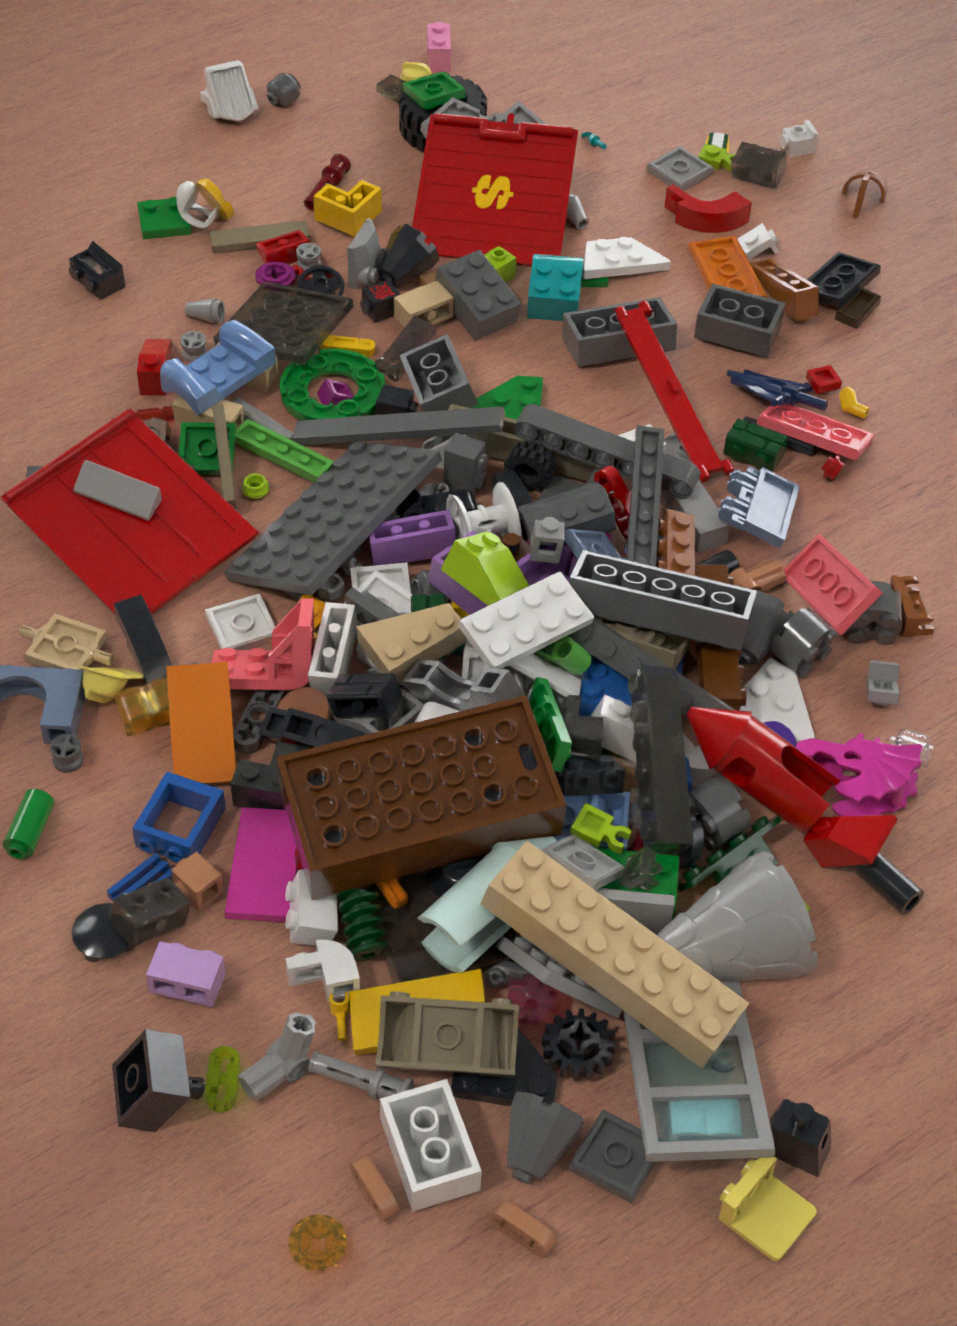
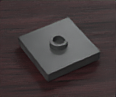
[569,1110,664,1204]

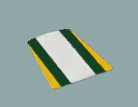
[705,133,729,154]

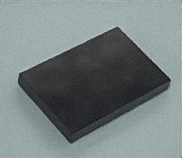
[807,252,881,309]

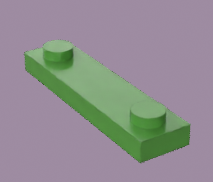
[235,419,334,482]

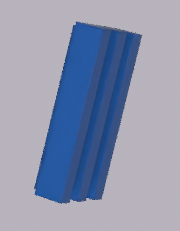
[107,853,173,913]

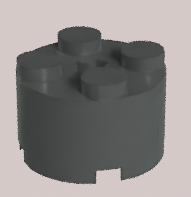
[845,581,902,645]
[769,608,839,678]
[681,775,751,851]

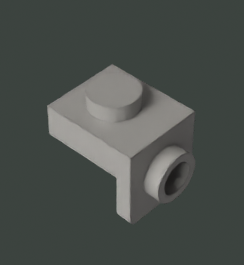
[865,660,900,706]

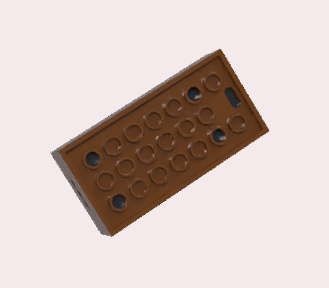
[276,695,567,900]

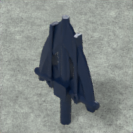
[726,369,828,411]

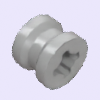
[296,243,322,274]
[180,331,207,363]

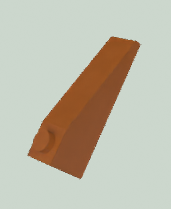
[750,258,819,322]

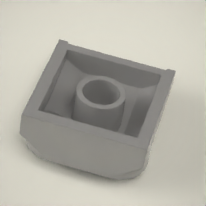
[347,219,385,290]

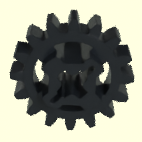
[541,1008,616,1081]

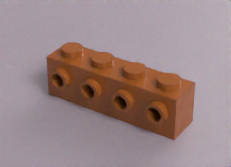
[656,509,695,576]

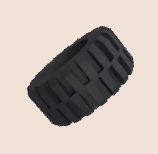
[399,74,488,152]

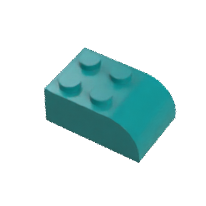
[527,254,584,321]

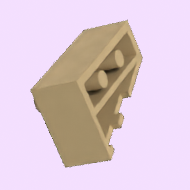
[356,603,466,683]

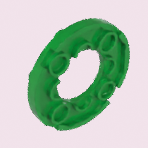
[280,349,385,420]

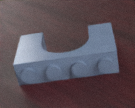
[0,665,85,744]

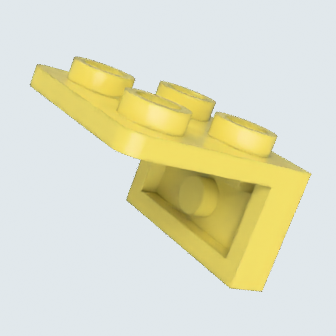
[718,1157,817,1261]

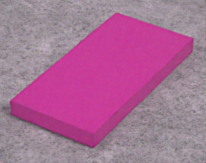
[225,807,297,922]

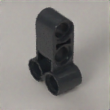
[396,489,478,518]

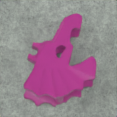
[796,733,922,816]

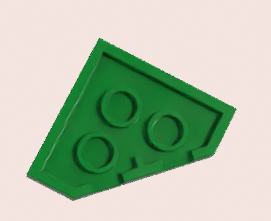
[471,375,543,420]

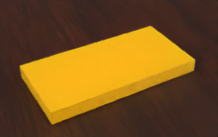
[349,969,486,1056]

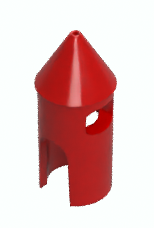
[686,707,841,833]

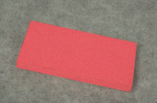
[757,404,874,461]
[784,534,883,635]

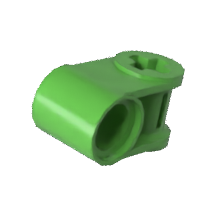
[534,636,592,675]

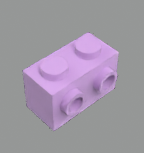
[146,941,226,1007]

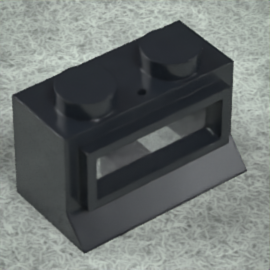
[69,241,125,300]

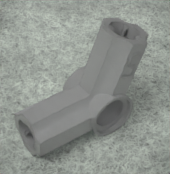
[238,1012,316,1102]

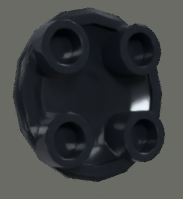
[72,903,138,962]

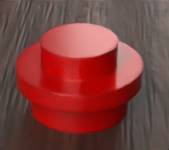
[821,455,845,481]

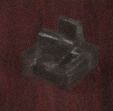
[620,846,663,891]

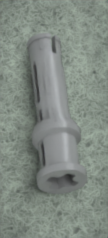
[308,1051,414,1100]

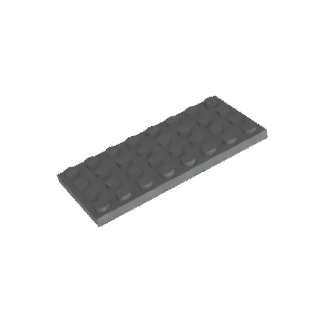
[224,441,442,595]

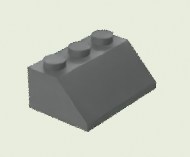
[517,482,616,546]

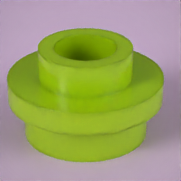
[241,473,269,499]

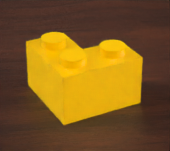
[314,180,382,237]

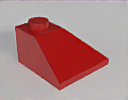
[803,815,898,868]

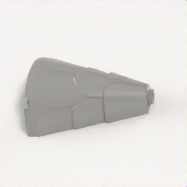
[657,851,818,982]

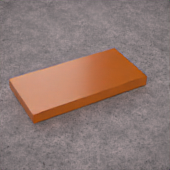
[688,236,768,298]
[166,662,236,785]

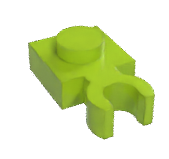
[698,144,741,172]
[570,803,632,853]

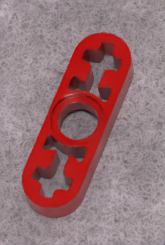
[594,465,631,540]

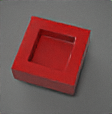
[806,365,842,395]

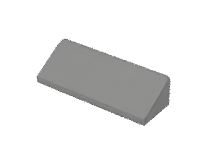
[73,460,162,521]

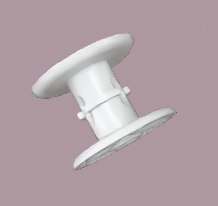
[446,482,522,540]

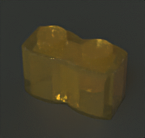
[114,678,170,736]

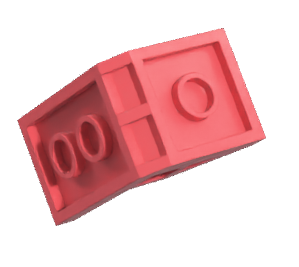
[212,599,314,690]

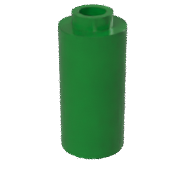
[3,789,55,860]

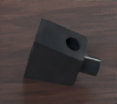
[769,1099,831,1177]

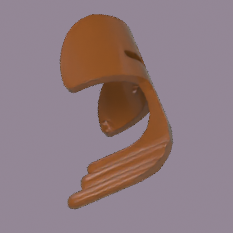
[842,170,887,218]

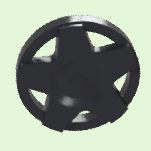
[297,265,344,309]

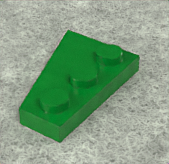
[528,677,572,772]

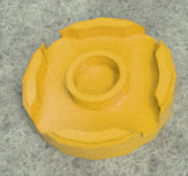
[195,177,235,221]

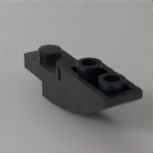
[258,706,367,749]

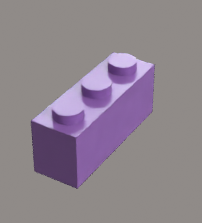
[368,510,456,566]

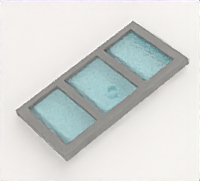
[623,981,775,1162]

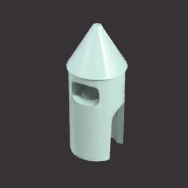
[417,836,557,973]

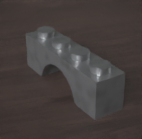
[403,659,525,711]

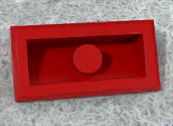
[256,230,311,264]

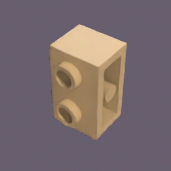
[394,280,454,334]

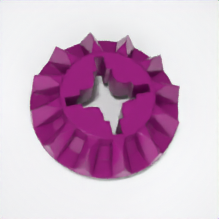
[255,262,295,292]

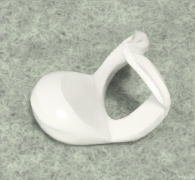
[176,181,219,228]

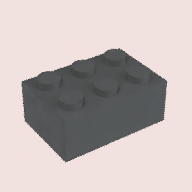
[435,250,521,341]
[694,284,786,357]
[400,334,479,412]

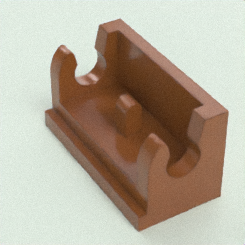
[890,575,934,637]

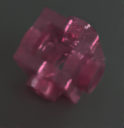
[508,974,556,1025]

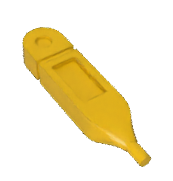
[305,335,375,357]

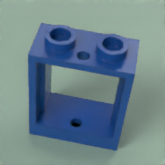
[132,772,226,863]

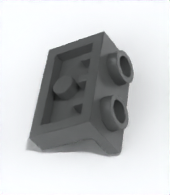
[345,587,400,625]

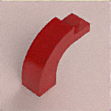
[664,184,752,233]

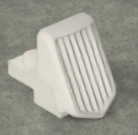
[199,60,259,122]

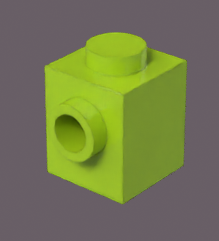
[484,246,516,283]

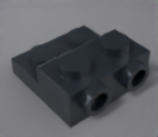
[554,755,625,796]

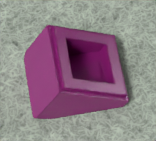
[317,379,354,406]

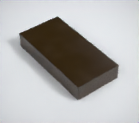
[835,288,881,329]

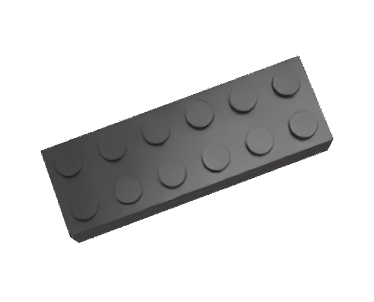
[569,550,757,650]

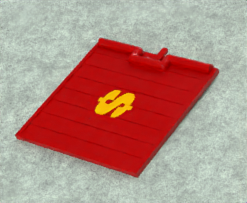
[412,113,578,267]

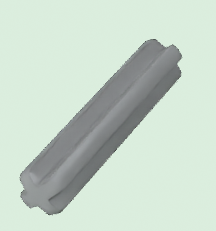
[232,397,294,440]

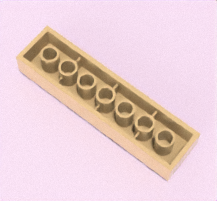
[480,841,749,1069]

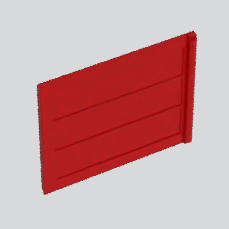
[1,408,259,614]

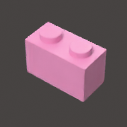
[427,22,451,72]

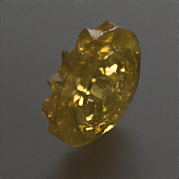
[288,1214,347,1272]

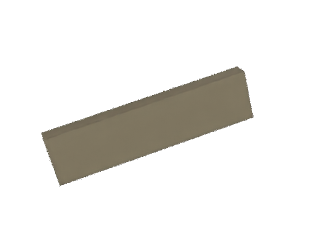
[209,220,310,253]
[212,404,237,511]

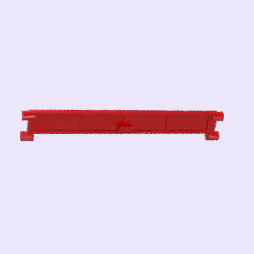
[614,300,735,483]

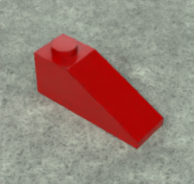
[137,339,172,396]

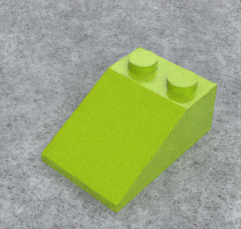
[441,532,529,606]

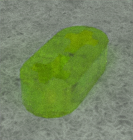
[205,1046,241,1113]

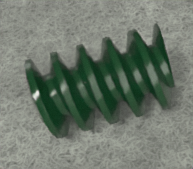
[337,888,388,962]

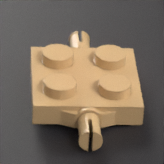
[19,613,114,670]

